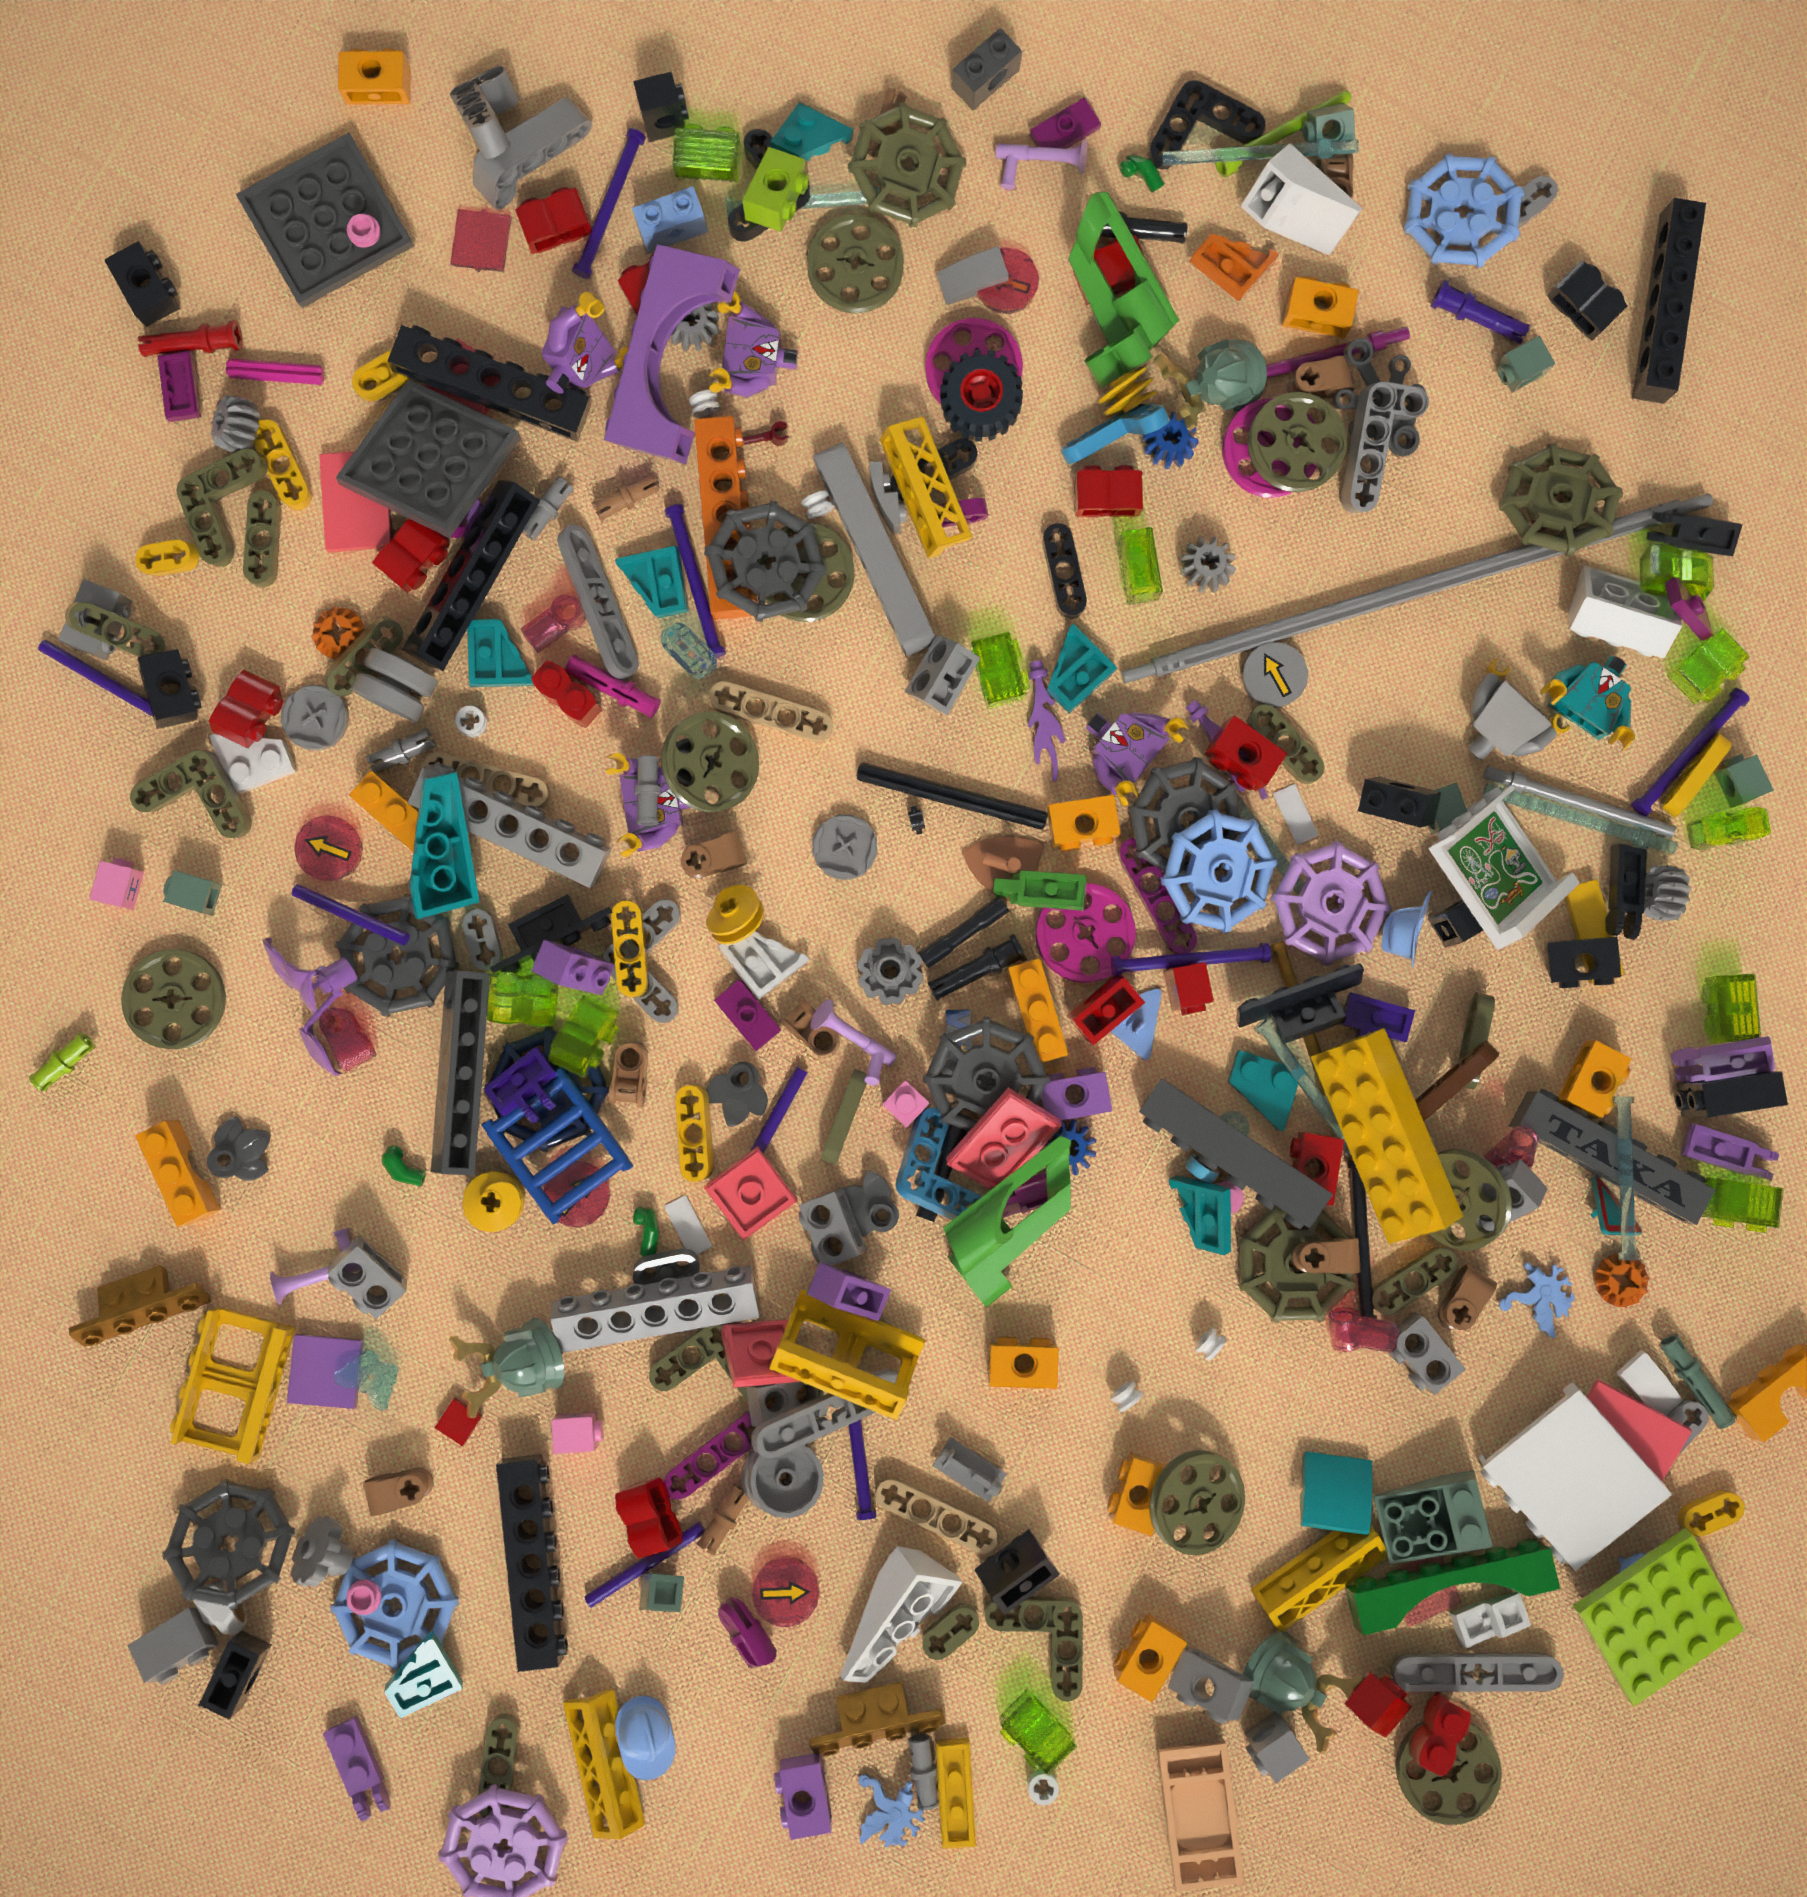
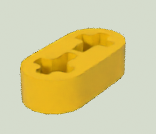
[135,539,199,576]
[1678,1489,1745,1537]

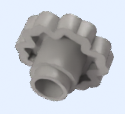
[857,938,923,1005]
[290,1516,354,1587]

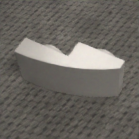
[936,246,1009,305]
[869,461,906,534]

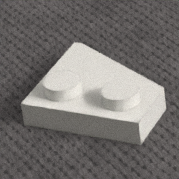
[209,734,297,795]
[718,931,810,1000]

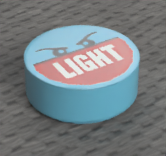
[1185,1154,1220,1183]

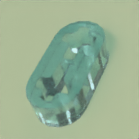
[661,622,717,679]

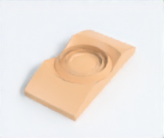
[1158,1741,1244,1892]

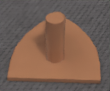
[962,836,1044,907]

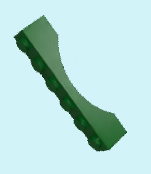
[1345,1539,1560,1635]

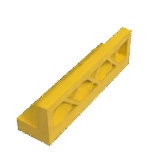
[879,416,972,559]
[1250,1525,1388,1631]
[562,1689,646,1840]

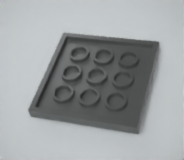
[236,132,414,308]
[336,379,521,538]

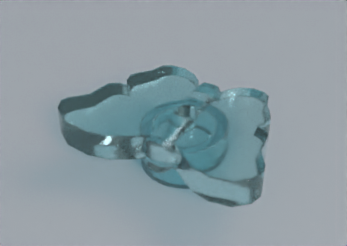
[333,1350,398,1411]

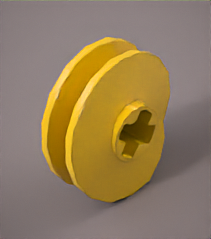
[1098,365,1158,416]
[706,885,764,945]
[462,1171,525,1233]

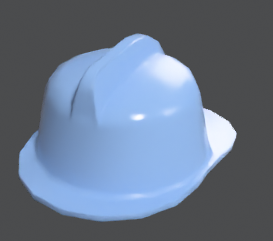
[1381,890,1432,968]
[615,1695,675,1780]

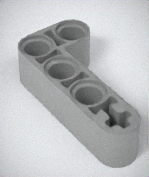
[450,66,519,159]
[473,97,592,210]
[1341,382,1429,513]

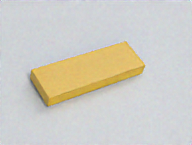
[1565,879,1625,983]
[936,1738,976,1849]

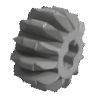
[671,303,719,352]
[211,395,260,453]
[1180,536,1236,592]
[1644,865,1692,921]

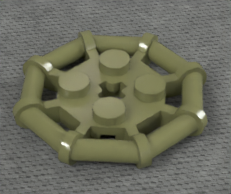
[848,102,967,227]
[1498,443,1623,556]
[1237,1205,1356,1323]

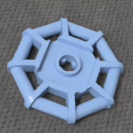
[1403,153,1525,268]
[1160,809,1278,933]
[330,1539,459,1670]

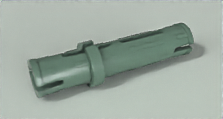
[1658,1334,1737,1429]

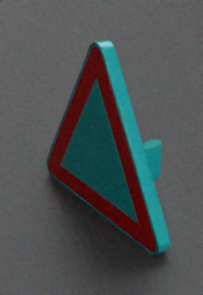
[1591,1175,1642,1236]

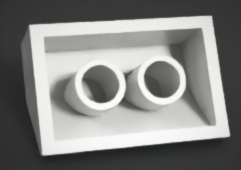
[1568,565,1682,658]

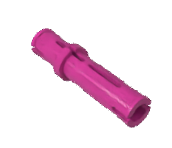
[565,655,661,718]

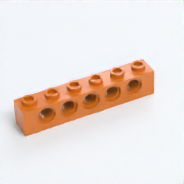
[694,416,757,620]

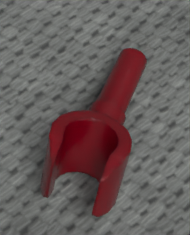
[743,421,789,446]

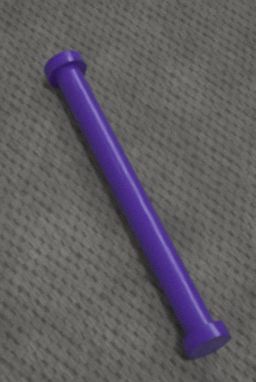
[572,128,646,279]
[664,504,726,659]
[1631,688,1750,816]
[1111,943,1271,977]
[848,1419,877,1520]

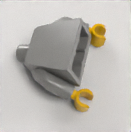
[1468,659,1570,761]

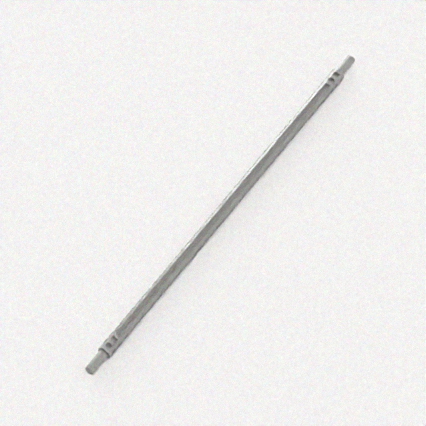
[1121,493,1713,684]

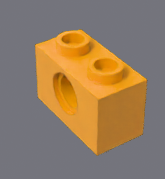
[338,48,411,105]
[1282,276,1359,339]
[1046,795,1121,852]
[1558,1040,1632,1118]
[988,1336,1059,1389]
[1107,1452,1167,1536]
[1113,1613,1187,1703]

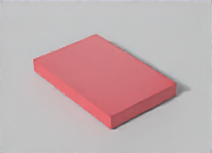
[319,451,393,553]
[946,1088,1062,1190]
[1586,1378,1692,1481]

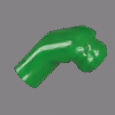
[1119,154,1165,193]
[381,1145,426,1187]
[633,1207,659,1257]

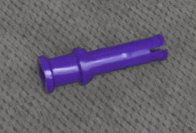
[1430,279,1530,344]

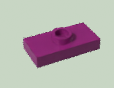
[1029,97,1101,149]
[157,351,202,422]
[1665,577,1714,641]
[714,979,782,1052]

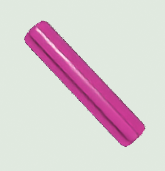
[226,359,324,385]

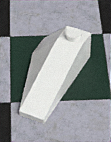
[840,1546,963,1683]

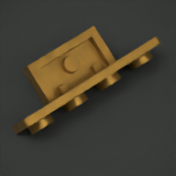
[68,1265,211,1347]
[809,1681,946,1757]

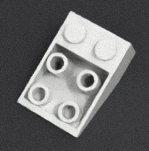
[1240,143,1363,255]

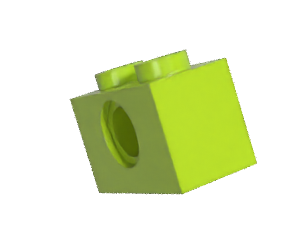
[742,147,809,232]

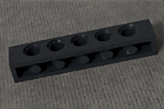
[1632,197,1706,404]
[388,325,591,442]
[402,480,540,671]
[496,1454,568,1672]

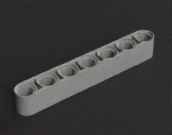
[813,442,935,657]

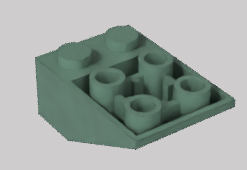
[1373,1470,1493,1564]

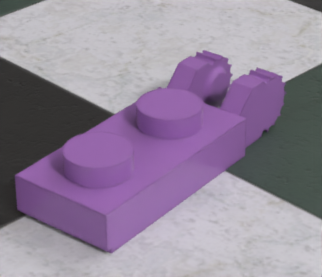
[1671,1036,1775,1083]
[1680,1123,1779,1181]
[323,1716,391,1821]

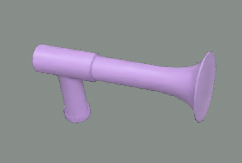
[996,138,1087,190]
[810,999,897,1086]
[270,1228,362,1306]

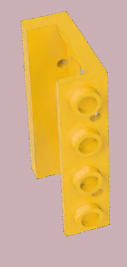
[769,1289,926,1420]
[170,1307,296,1464]

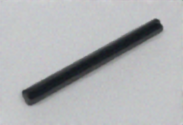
[856,762,1048,830]

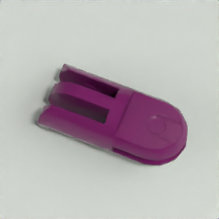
[1002,1172,1047,1218]
[718,1597,777,1668]

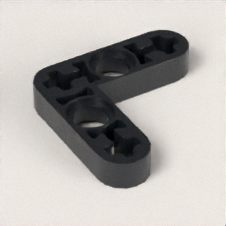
[1148,80,1266,170]
[728,129,811,242]

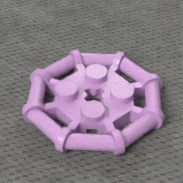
[1271,841,1391,965]
[438,1784,568,1897]

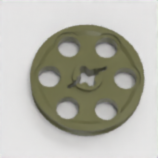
[807,214,904,313]
[1248,392,1347,492]
[757,522,854,622]
[661,711,759,812]
[121,949,226,1049]
[1429,1149,1512,1251]
[1150,1450,1245,1555]
[1396,1721,1502,1825]

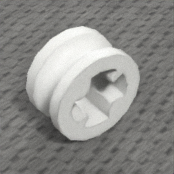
[689,390,721,418]
[801,490,834,519]
[455,706,488,738]
[1194,1327,1227,1361]
[1110,1380,1144,1412]
[1027,1769,1059,1805]

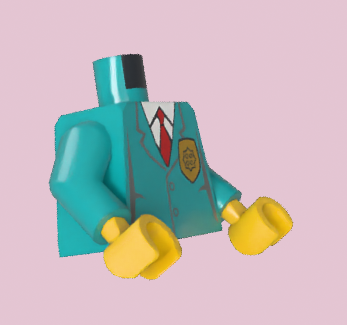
[1540,656,1635,751]

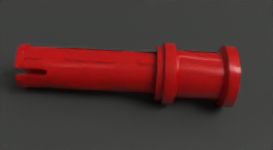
[138,320,243,357]

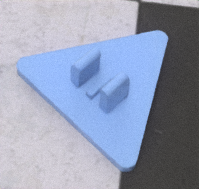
[1111,988,1162,1060]

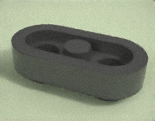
[633,1248,700,1285]

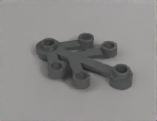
[1333,338,1426,457]

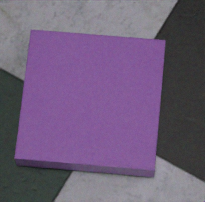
[287,1334,364,1409]

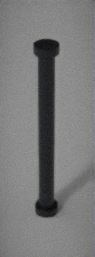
[1347,1161,1378,1323]

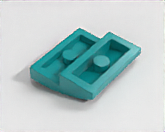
[1300,1451,1372,1535]

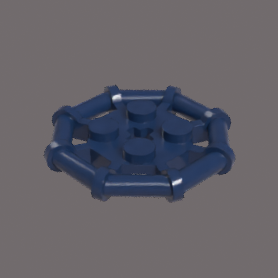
[485,1026,609,1152]

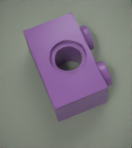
[531,940,615,995]
[1040,1067,1112,1120]
[807,1262,891,1321]
[774,1753,832,1840]

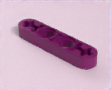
[1118,838,1197,954]
[664,1406,770,1500]

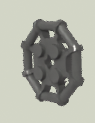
[704,500,827,622]
[1127,757,1240,875]
[335,894,459,1017]
[923,1017,1050,1132]
[162,1479,295,1610]

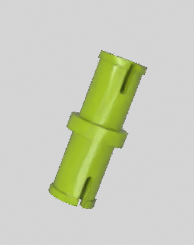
[29,1032,95,1092]

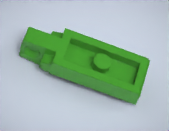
[993,870,1087,911]

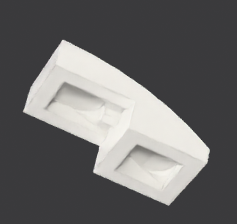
[1616,1350,1683,1415]
[1449,1592,1531,1648]

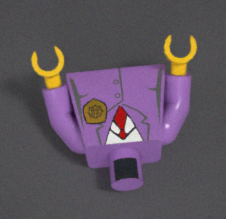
[709,291,798,398]
[542,292,629,393]
[1086,712,1189,806]
[605,753,690,857]

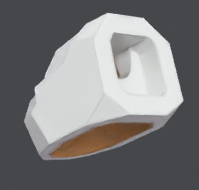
[193,1579,247,1636]

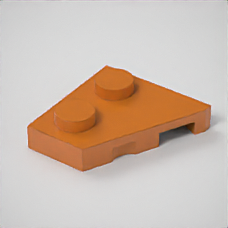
[1189,234,1279,302]

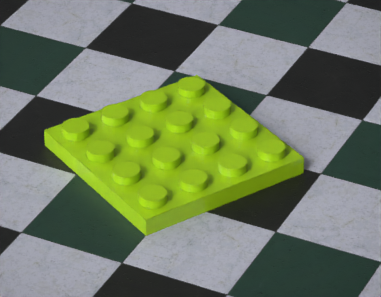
[1573,1528,1744,1707]

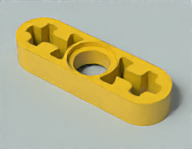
[254,419,312,510]
[1660,733,1733,817]
[611,900,649,998]
[675,1085,714,1182]

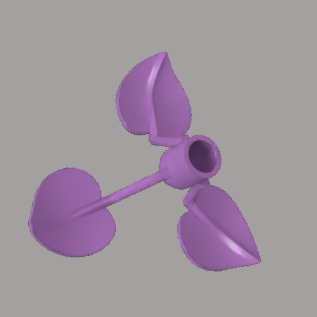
[262,938,357,1076]

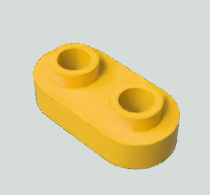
[352,350,411,402]

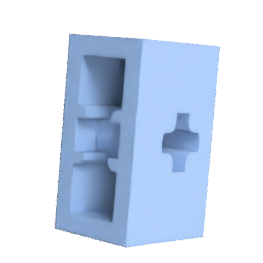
[632,186,708,254]

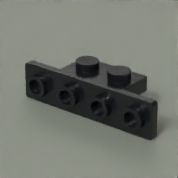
[490,894,613,978]
[1236,963,1364,1044]

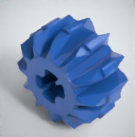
[1142,411,1198,469]
[1045,1120,1096,1176]

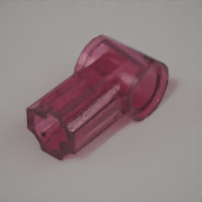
[520,594,586,653]
[1328,1307,1399,1353]

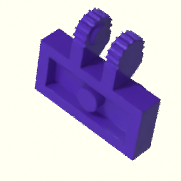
[1340,992,1415,1043]
[483,1047,558,1123]

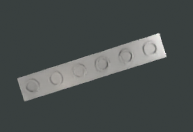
[408,762,612,888]
[550,1265,760,1353]

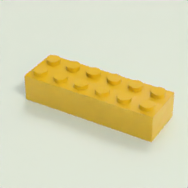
[1311,1028,1464,1244]

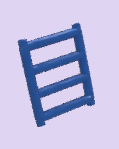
[482,1067,633,1224]

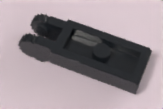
[1646,511,1743,557]
[1605,843,1647,940]

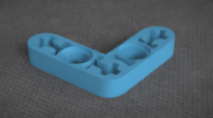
[1060,403,1170,465]
[896,1108,982,1220]

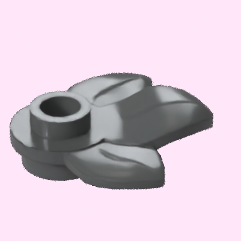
[706,1062,768,1127]
[207,1117,271,1181]
[844,1171,899,1237]

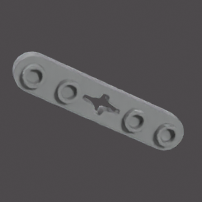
[557,524,639,680]
[751,1368,899,1459]
[1391,1653,1564,1692]

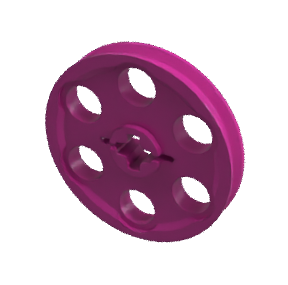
[925,318,1023,405]
[1222,398,1322,498]
[1036,883,1136,983]

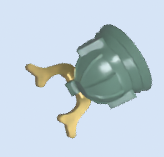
[1154,339,1267,431]
[449,1318,564,1418]
[1243,1631,1365,1753]

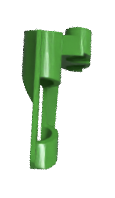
[1068,192,1179,389]
[943,1136,1071,1308]

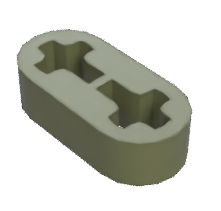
[922,1603,979,1660]

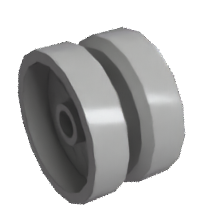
[350,647,438,723]
[741,1445,824,1518]

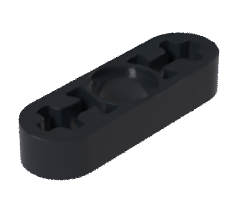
[891,439,978,501]
[1042,523,1087,619]

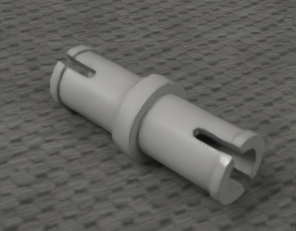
[522,476,574,541]
[366,728,436,774]
[634,756,661,826]
[908,1734,939,1810]

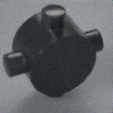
[908,806,925,835]

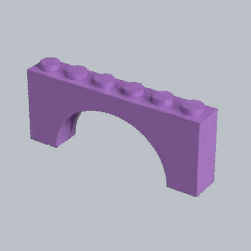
[604,244,740,465]

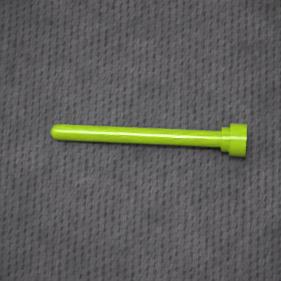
[1213,91,1352,178]

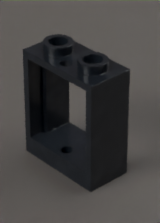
[1674,1071,1788,1118]

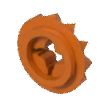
[311,606,365,659]
[1594,1253,1650,1308]

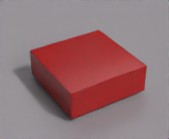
[434,1398,483,1446]

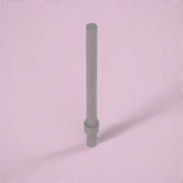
[1483,766,1676,838]

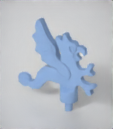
[1498,1262,1575,1338]
[858,1774,925,1848]

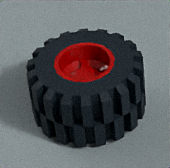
[940,350,1023,442]

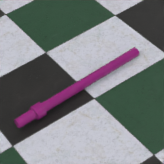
[1266,326,1410,378]

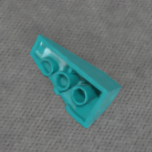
[409,772,480,919]

